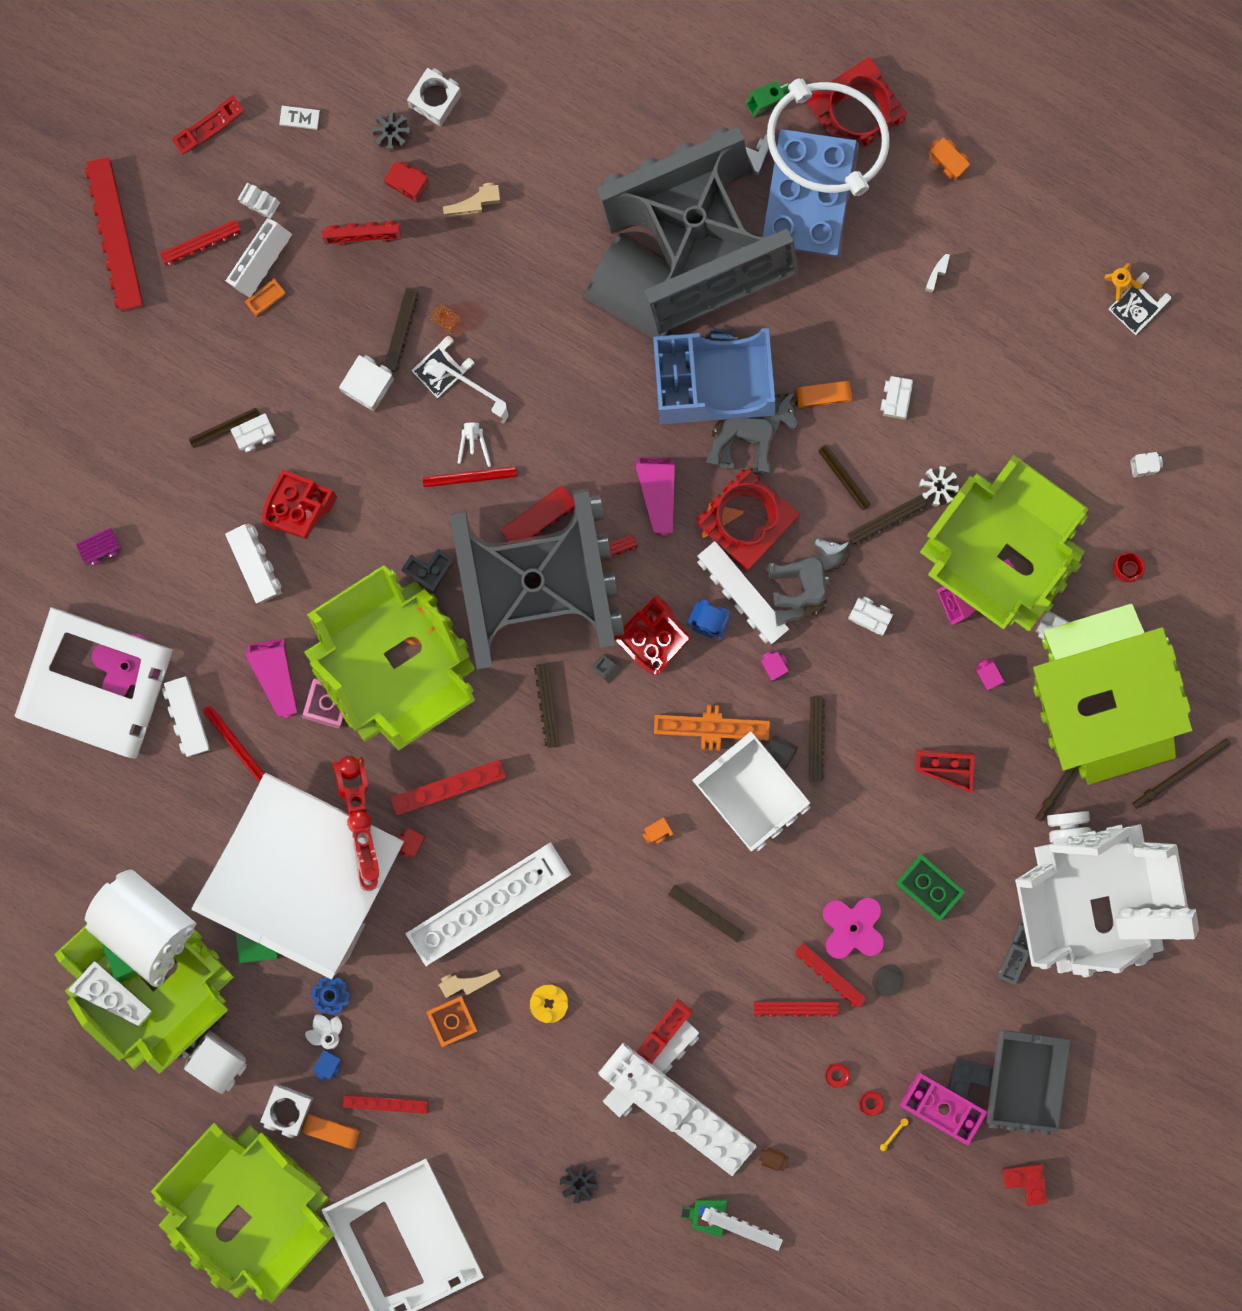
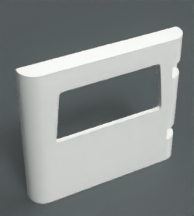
[15,607,173,759]
[322,1159,484,1311]

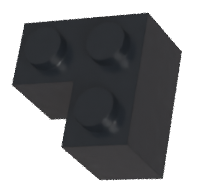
[401,549,455,593]
[947,1057,993,1099]

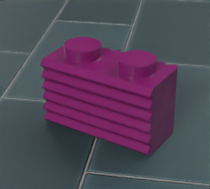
[76,527,122,567]

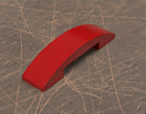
[172,95,244,155]

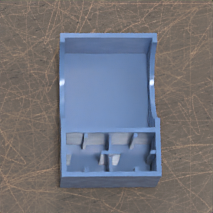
[763,129,860,258]
[653,328,775,424]

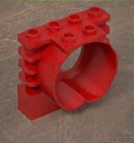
[806,56,907,147]
[697,468,800,572]

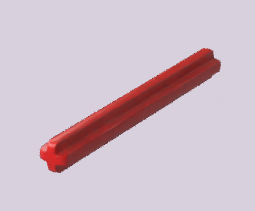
[422,467,517,488]
[203,705,265,783]

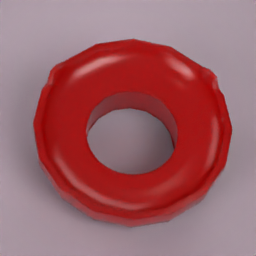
[825,1064,850,1088]
[859,1091,884,1116]

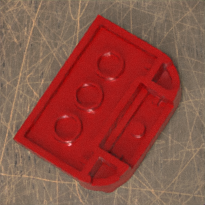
[322,221,401,246]

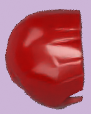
[1112,552,1145,583]

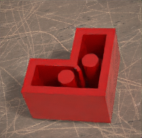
[384,161,429,203]
[1002,1163,1048,1206]

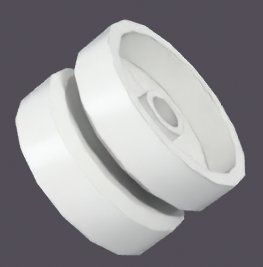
[1047,811,1091,842]

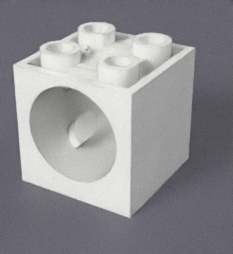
[407,68,461,127]
[339,355,394,412]
[260,1084,314,1138]

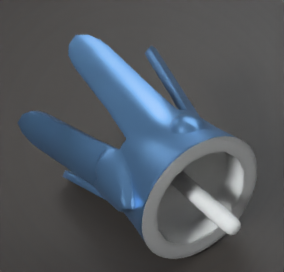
[710,327,738,341]

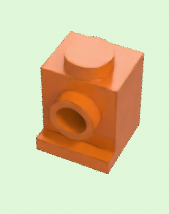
[642,818,673,844]

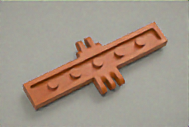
[654,704,770,751]

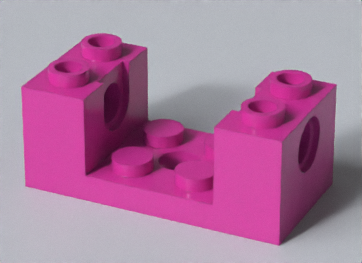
[899,1072,987,1146]

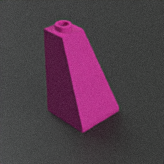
[636,457,675,536]
[936,559,1015,625]
[245,638,297,718]

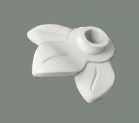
[305,1014,342,1050]

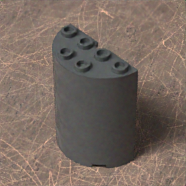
[583,233,672,339]
[986,1030,1071,1135]

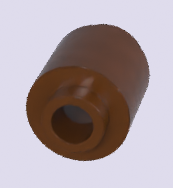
[759,1147,789,1171]

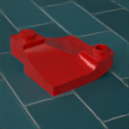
[262,470,338,540]
[614,596,692,674]

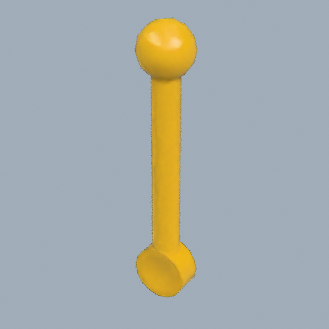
[880,1118,908,1151]

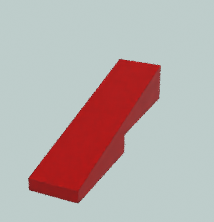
[636,999,693,1064]

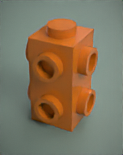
[929,137,970,181]

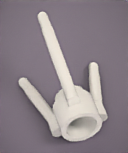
[458,423,491,467]

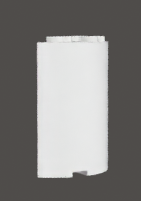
[692,731,811,852]
[85,870,197,987]

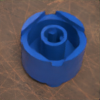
[686,599,730,640]

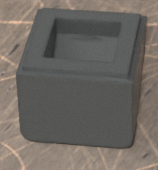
[591,654,621,683]

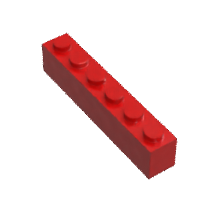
[391,759,506,816]

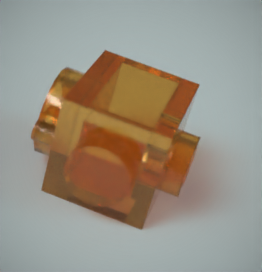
[430,304,461,335]

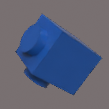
[313,1049,342,1081]

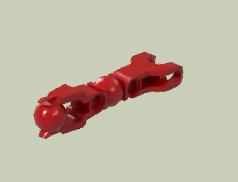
[332,756,379,891]

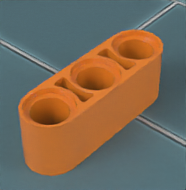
[795,381,853,408]
[302,1114,361,1150]

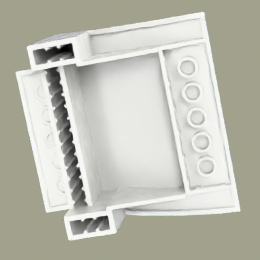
[191,773,404,979]

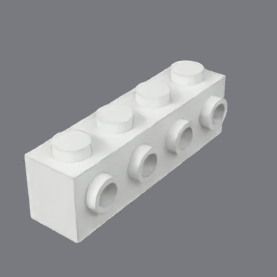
[226,218,292,297]
[225,524,282,604]
[162,676,210,757]
[1116,908,1199,939]

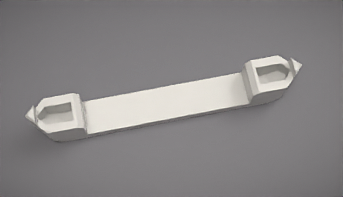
[423,362,509,423]

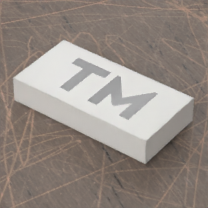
[279,106,320,130]

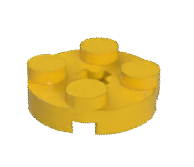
[530,985,568,1023]

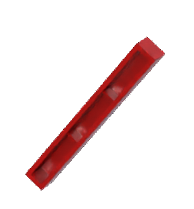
[84,157,144,312]

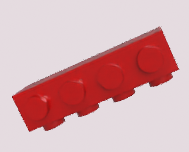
[500,485,575,541]

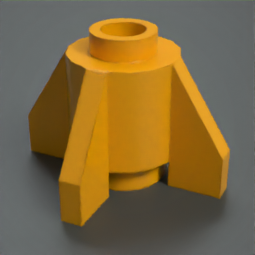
[1104,263,1143,301]

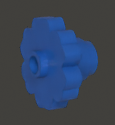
[311,977,351,1015]

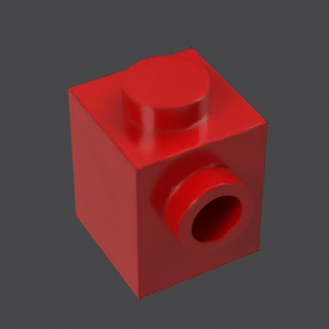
[399,828,426,859]

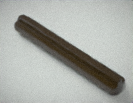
[189,408,260,448]
[818,445,870,510]

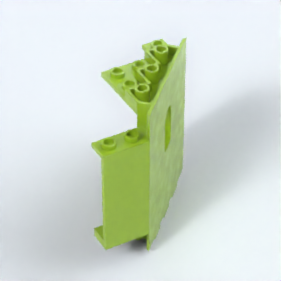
[920,455,1088,631]
[304,565,475,751]
[1033,604,1192,785]
[54,925,234,1074]
[151,1123,335,1303]

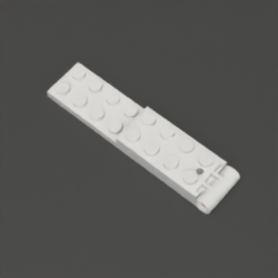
[406,842,571,966]
[598,1043,756,1176]

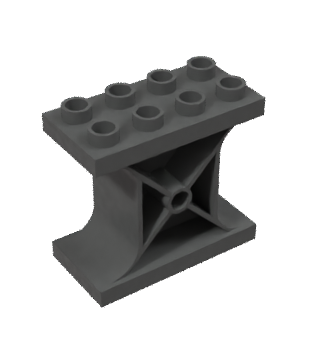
[596,127,799,335]
[450,488,624,669]

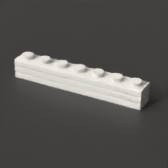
[701,1207,783,1251]

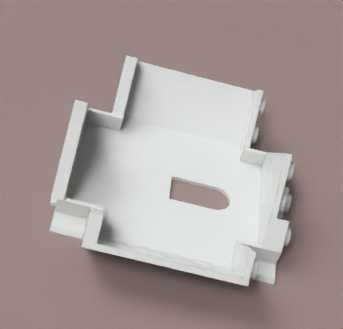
[1015,824,1188,977]

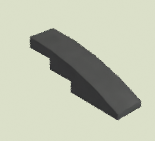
[998,917,1029,985]

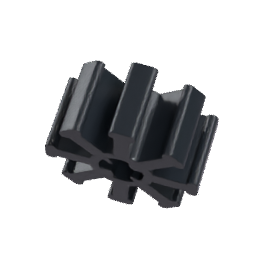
[560,1163,599,1204]

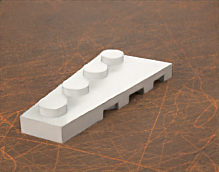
[68,961,152,1027]

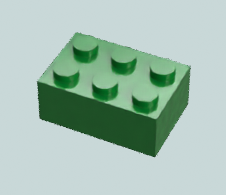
[895,854,965,921]

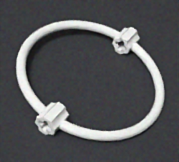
[767,78,890,196]

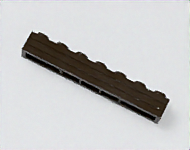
[384,288,420,372]
[847,494,927,545]
[534,663,560,748]
[809,697,825,781]
[668,885,744,942]

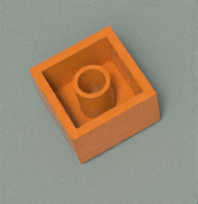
[426,996,478,1047]

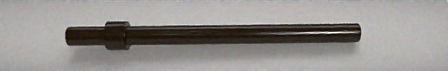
[1132,738,1231,809]
[1035,766,1078,822]

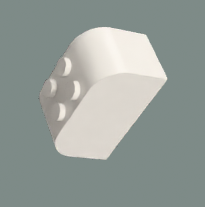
[184,1030,247,1094]

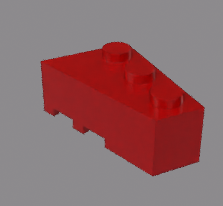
[914,749,975,793]

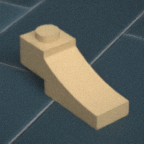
[443,183,500,217]
[438,970,501,998]

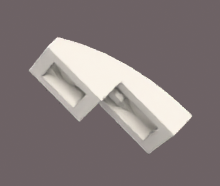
[925,254,950,293]

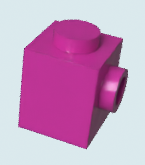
[760,650,789,682]
[976,658,1004,690]

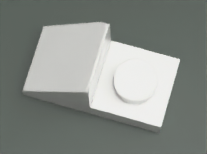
[746,134,769,176]

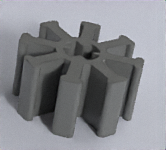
[371,110,411,152]

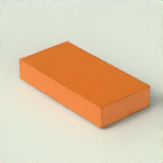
[244,278,286,317]

